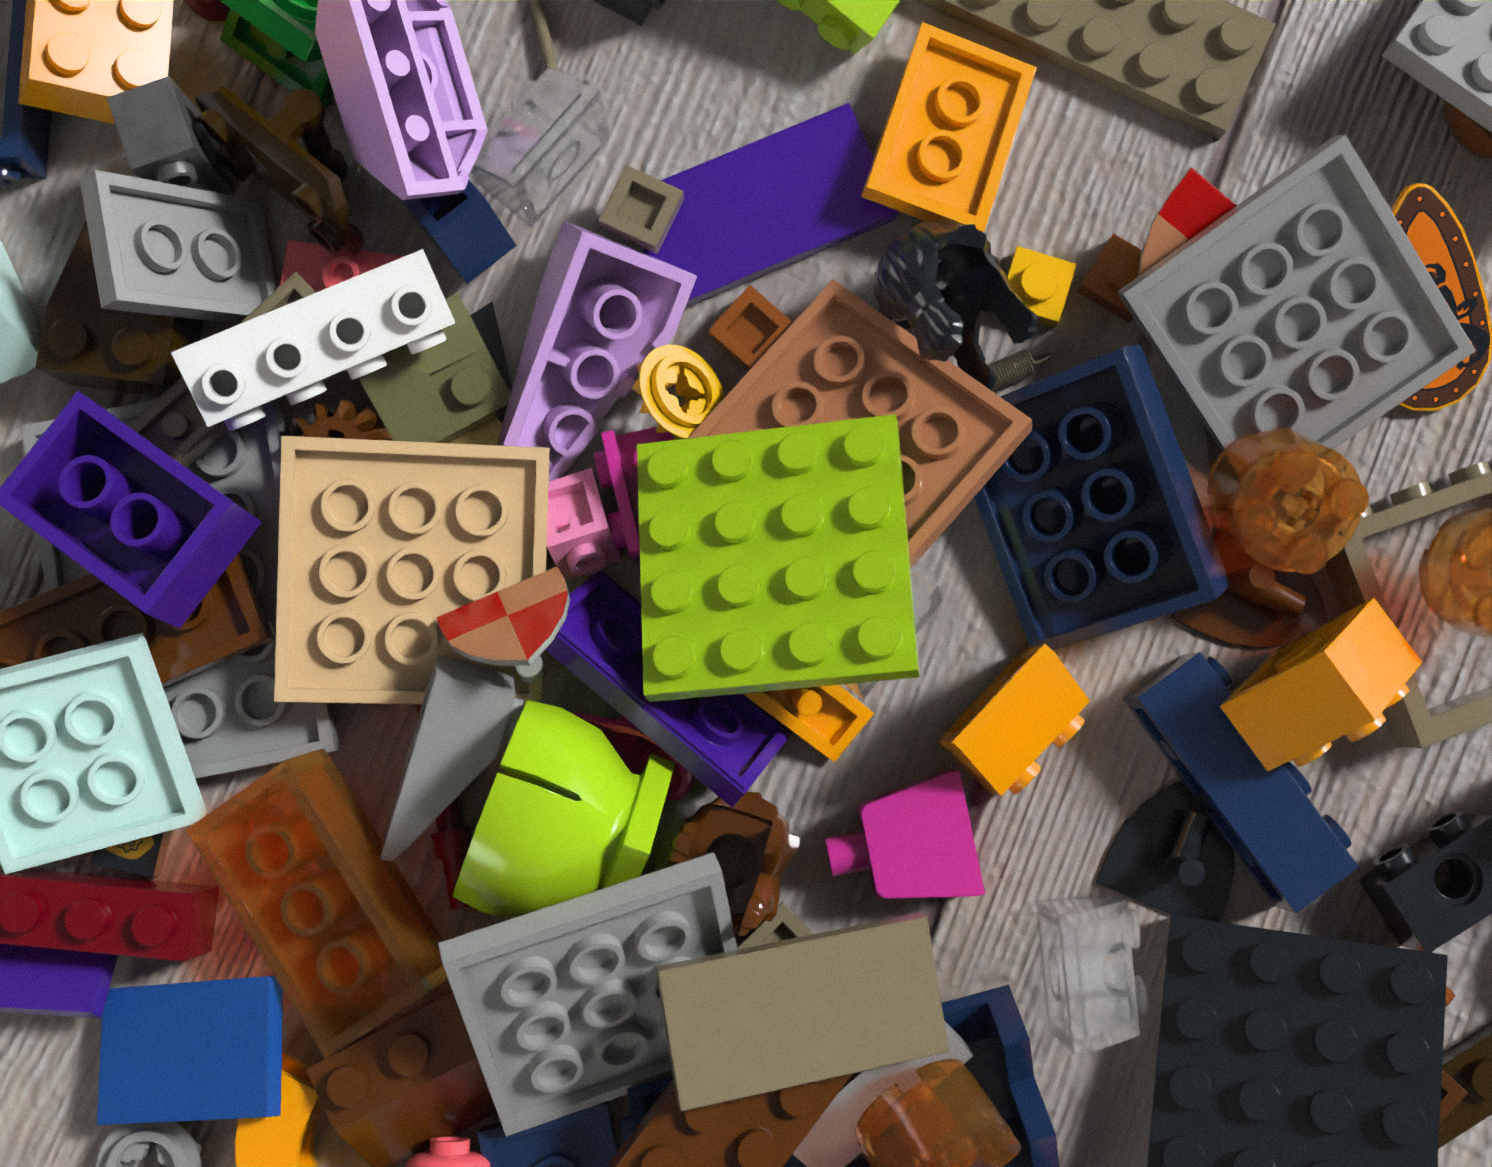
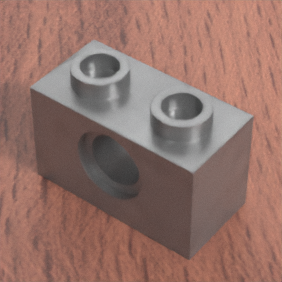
[107,76,235,194]

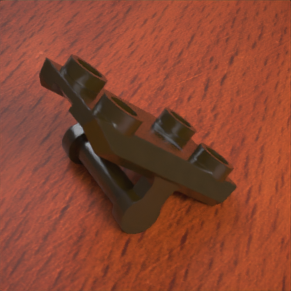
[194,86,364,256]

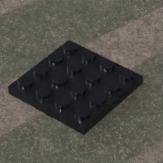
[1147,915,1448,1167]

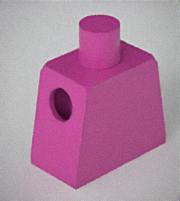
[825,769,985,898]

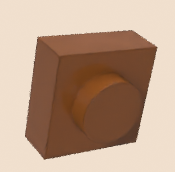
[1077,233,1142,323]
[708,285,793,371]

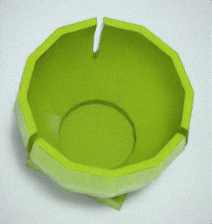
[452,700,675,918]

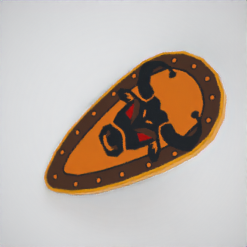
[1391,183,1492,411]

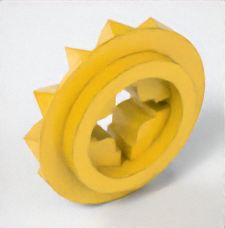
[632,345,724,440]

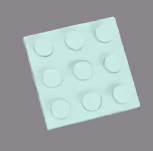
[0,633,207,874]

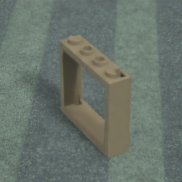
[1313,460,1492,748]

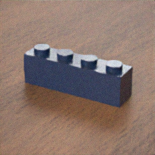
[1123,652,1359,913]

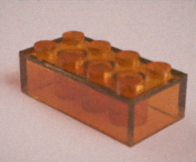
[186,748,448,1059]

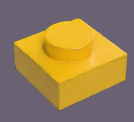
[1006,246,1077,328]

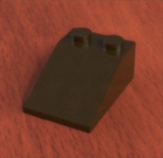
[35,221,203,397]

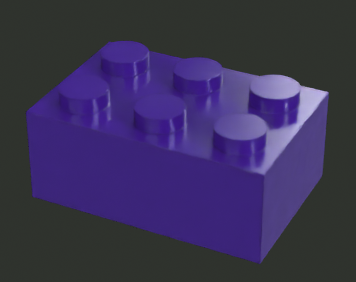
[0,391,262,629]

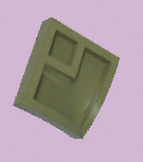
[358,293,511,443]

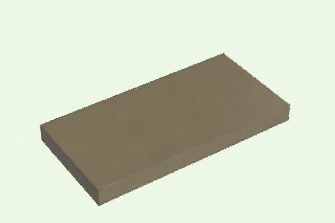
[655,912,949,1111]

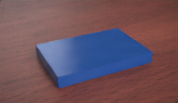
[97,976,283,1125]

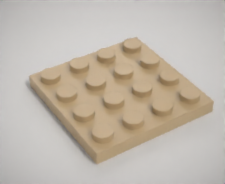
[274,436,550,706]

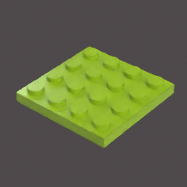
[637,414,920,702]

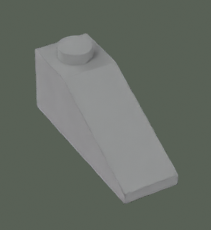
[380,655,523,862]

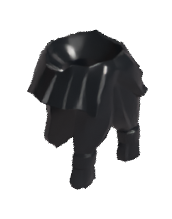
[874,222,1039,390]

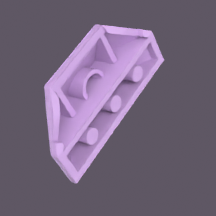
[315,0,488,200]

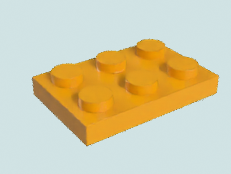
[861,22,1037,233]

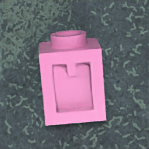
[547,468,621,579]

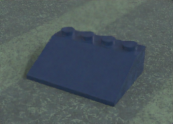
[974,344,1231,650]

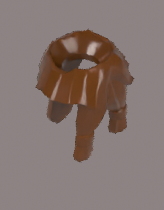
[667,792,800,936]

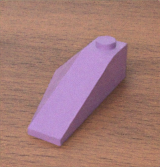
[497,221,697,481]

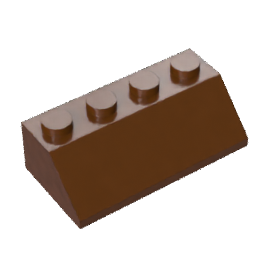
[305,988,497,1167]

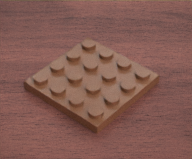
[688,279,1032,568]

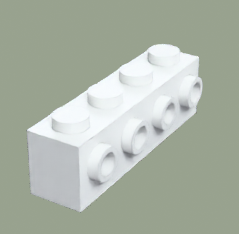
[171,249,455,431]

